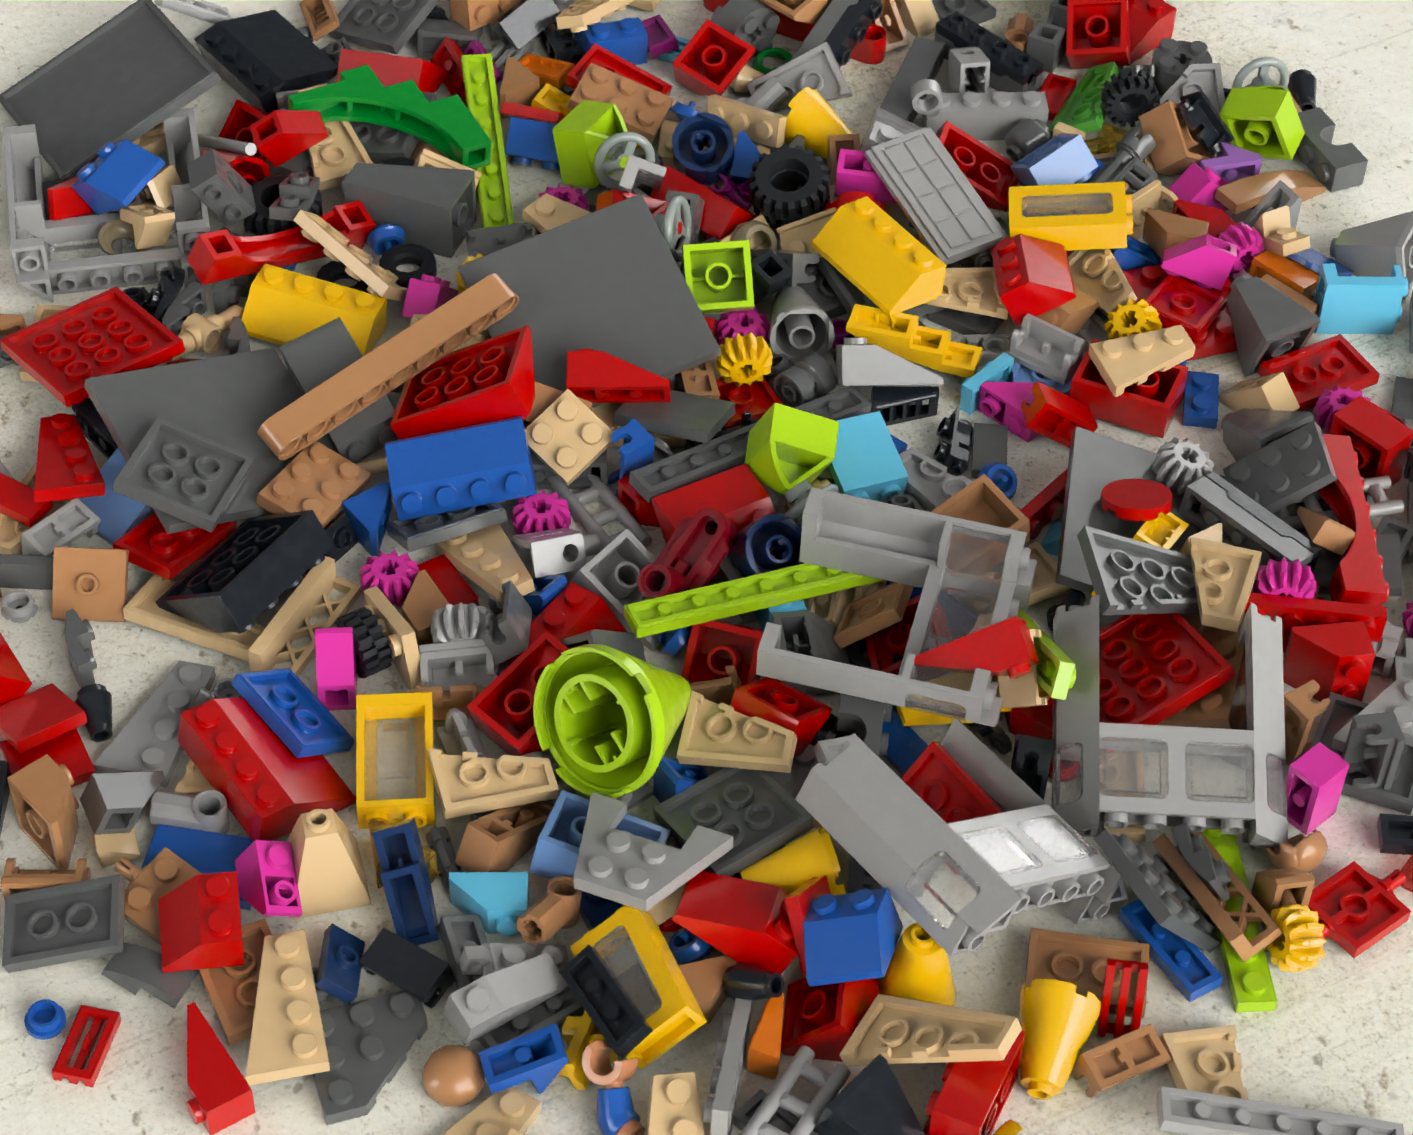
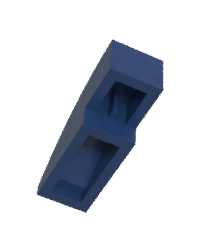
[372,817,440,946]

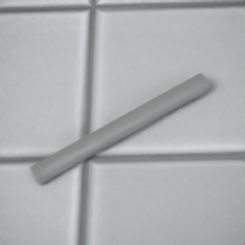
[197,134,257,156]

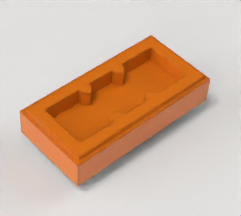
[519,53,575,89]

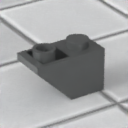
[80,771,165,835]

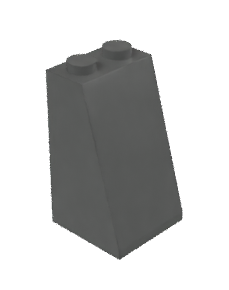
[341,163,477,258]
[279,317,399,462]

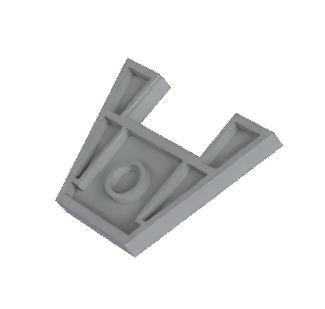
[574,792,733,912]

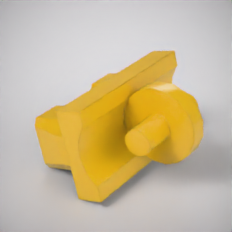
[558,1010,619,1090]

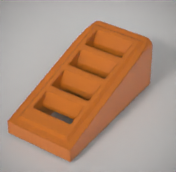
[746,993,784,1080]

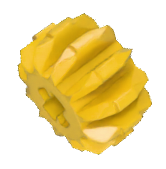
[1104,297,1162,340]
[716,332,773,387]
[1265,904,1327,972]

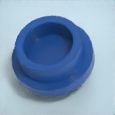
[24,1000,67,1040]

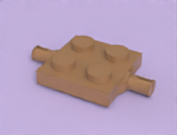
[114,847,202,946]

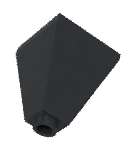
[813,1054,925,1135]

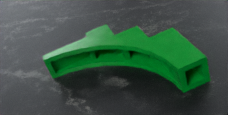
[288,64,492,169]

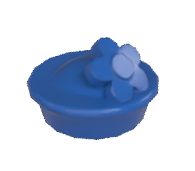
[669,101,701,121]
[366,222,405,255]
[978,462,1018,500]
[658,626,692,657]
[668,927,711,965]

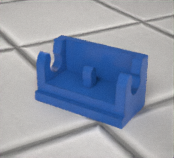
[608,418,655,498]

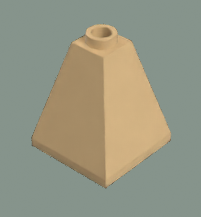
[286,808,371,920]

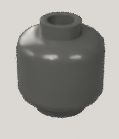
[1005,119,1051,162]

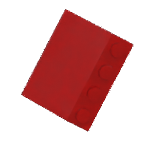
[390,325,536,440]
[178,697,356,842]

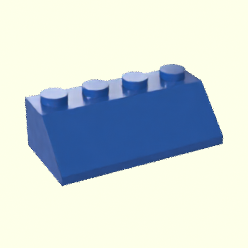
[385,416,537,521]

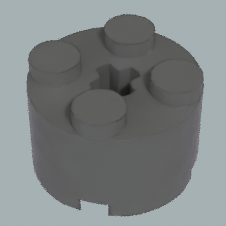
[711,0,780,59]
[1151,38,1212,98]

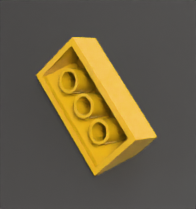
[811,197,946,317]
[241,263,387,356]

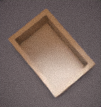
[930,474,1030,597]

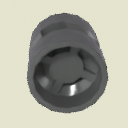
[773,353,837,408]

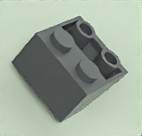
[772,610,850,694]

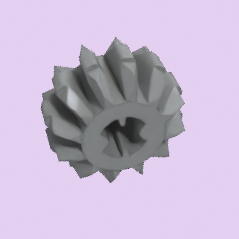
[1152,437,1214,495]
[430,602,494,644]

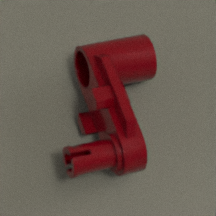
[637,508,738,599]

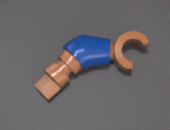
[582,1039,647,1135]

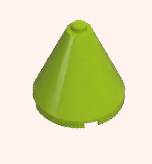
[533,644,692,798]

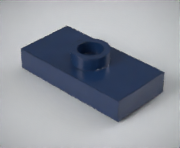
[315,924,365,1004]

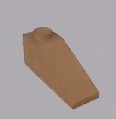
[454,801,553,872]

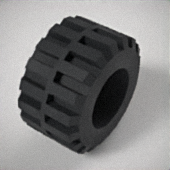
[749,145,830,230]
[243,174,323,236]

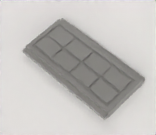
[864,127,1008,265]

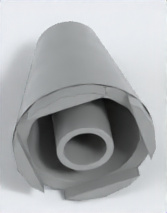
[768,286,835,365]

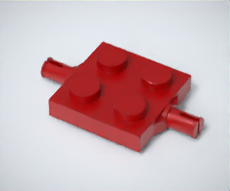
[1308,861,1411,958]

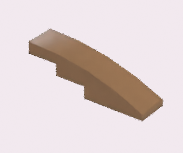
[1215,170,1326,215]

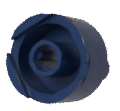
[672,113,735,185]
[730,514,804,577]

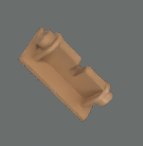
[409,683,484,722]

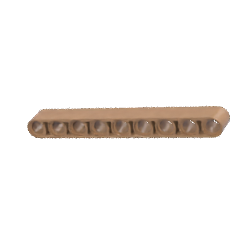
[257,273,519,461]

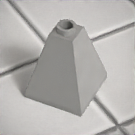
[1330,211,1413,300]

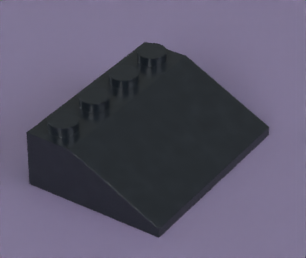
[194,9,338,114]
[155,510,334,634]

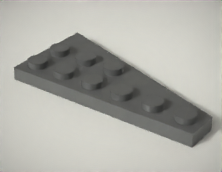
[1077,526,1254,615]

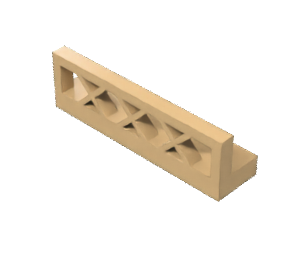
[248,556,362,677]

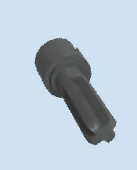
[1088,126,1156,183]

